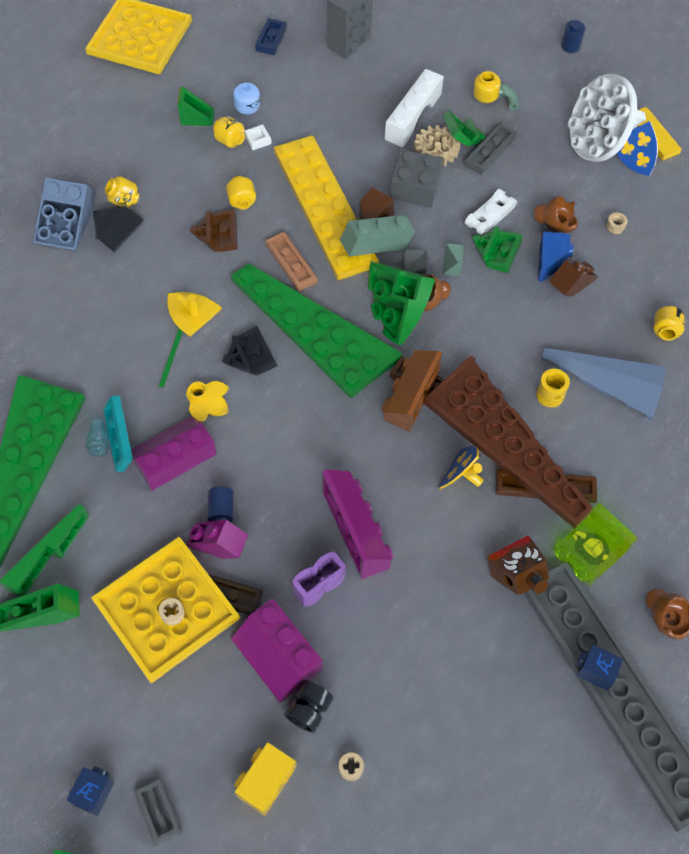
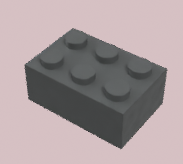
[328,0,373,59]

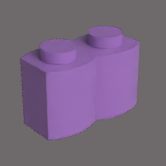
[292,552,346,607]

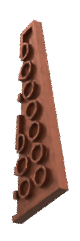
[423,356,593,529]

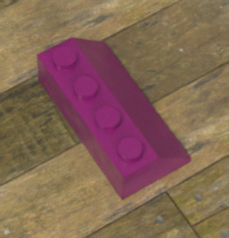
[322,469,393,580]

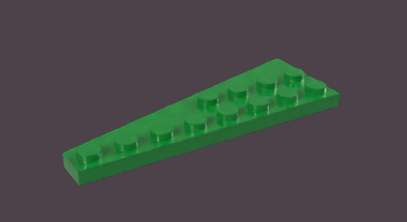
[231,263,403,399]
[0,375,86,568]

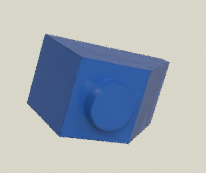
[538,232,573,281]

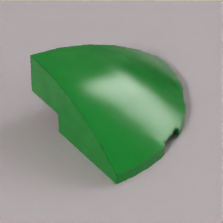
[368,261,435,345]

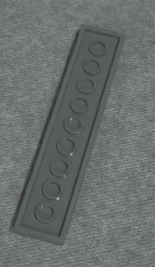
[524,562,689,832]

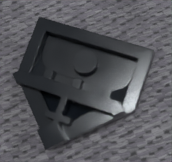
[93,207,143,253]
[222,326,278,375]

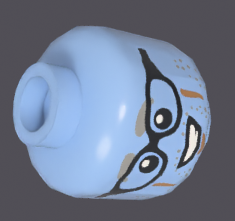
[233,83,260,115]

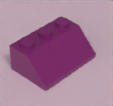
[131,416,217,491]
[231,598,323,703]

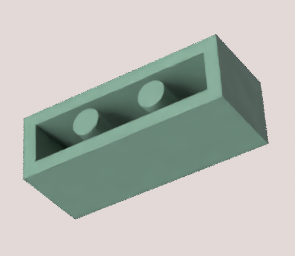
[340,215,415,257]

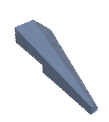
[542,348,666,420]

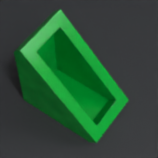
[177,86,214,126]

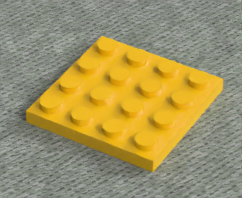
[85,0,192,75]
[91,537,240,684]

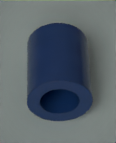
[561,20,585,53]
[208,487,234,523]

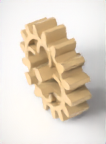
[414,125,460,166]

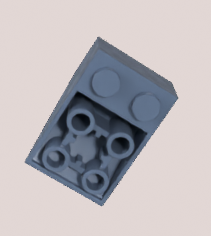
[33,178,96,251]

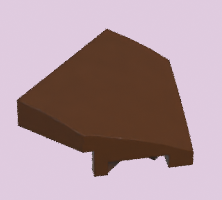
[189,209,238,252]

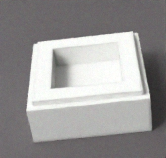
[244,124,272,150]

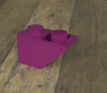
[186,520,248,559]

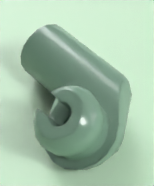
[499,83,519,110]

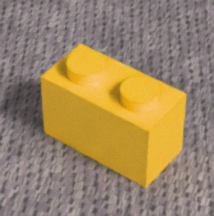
[234,742,297,816]

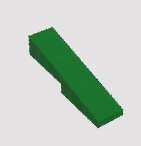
[0,504,89,597]

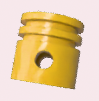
[536,369,570,407]

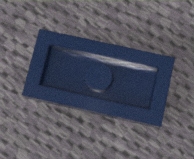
[255,18,287,55]

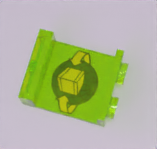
[553,503,638,586]

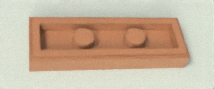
[265,232,318,292]

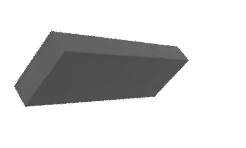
[464,123,517,175]

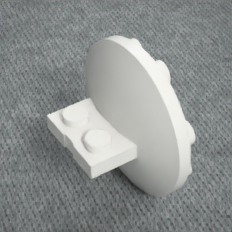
[568,74,646,162]

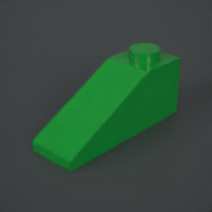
[0,584,80,632]

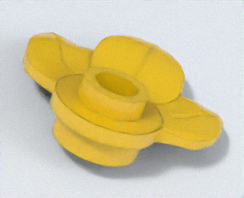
[186,381,229,423]

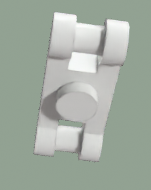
[465,189,517,236]

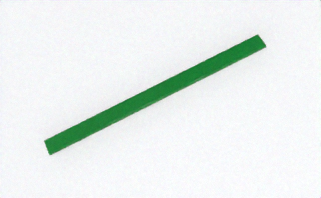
[159,329,183,387]

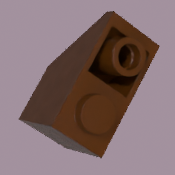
[359,187,395,220]
[549,260,598,297]

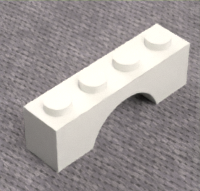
[385,69,444,148]

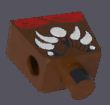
[487,535,549,595]

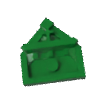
[443,110,486,146]
[472,226,523,273]

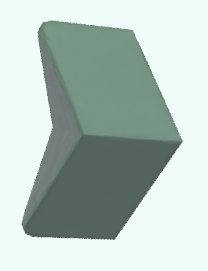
[443,243,464,276]

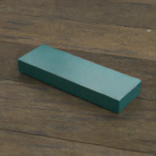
[103,396,133,472]

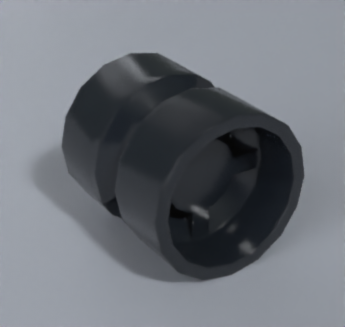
[284,680,334,733]

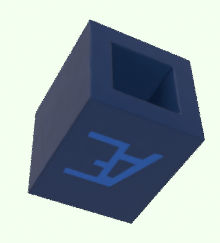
[576,644,624,691]
[66,766,114,816]

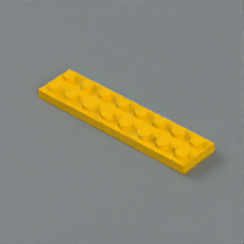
[274,135,379,281]

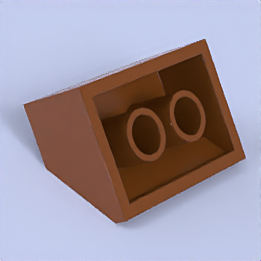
[382,350,442,432]

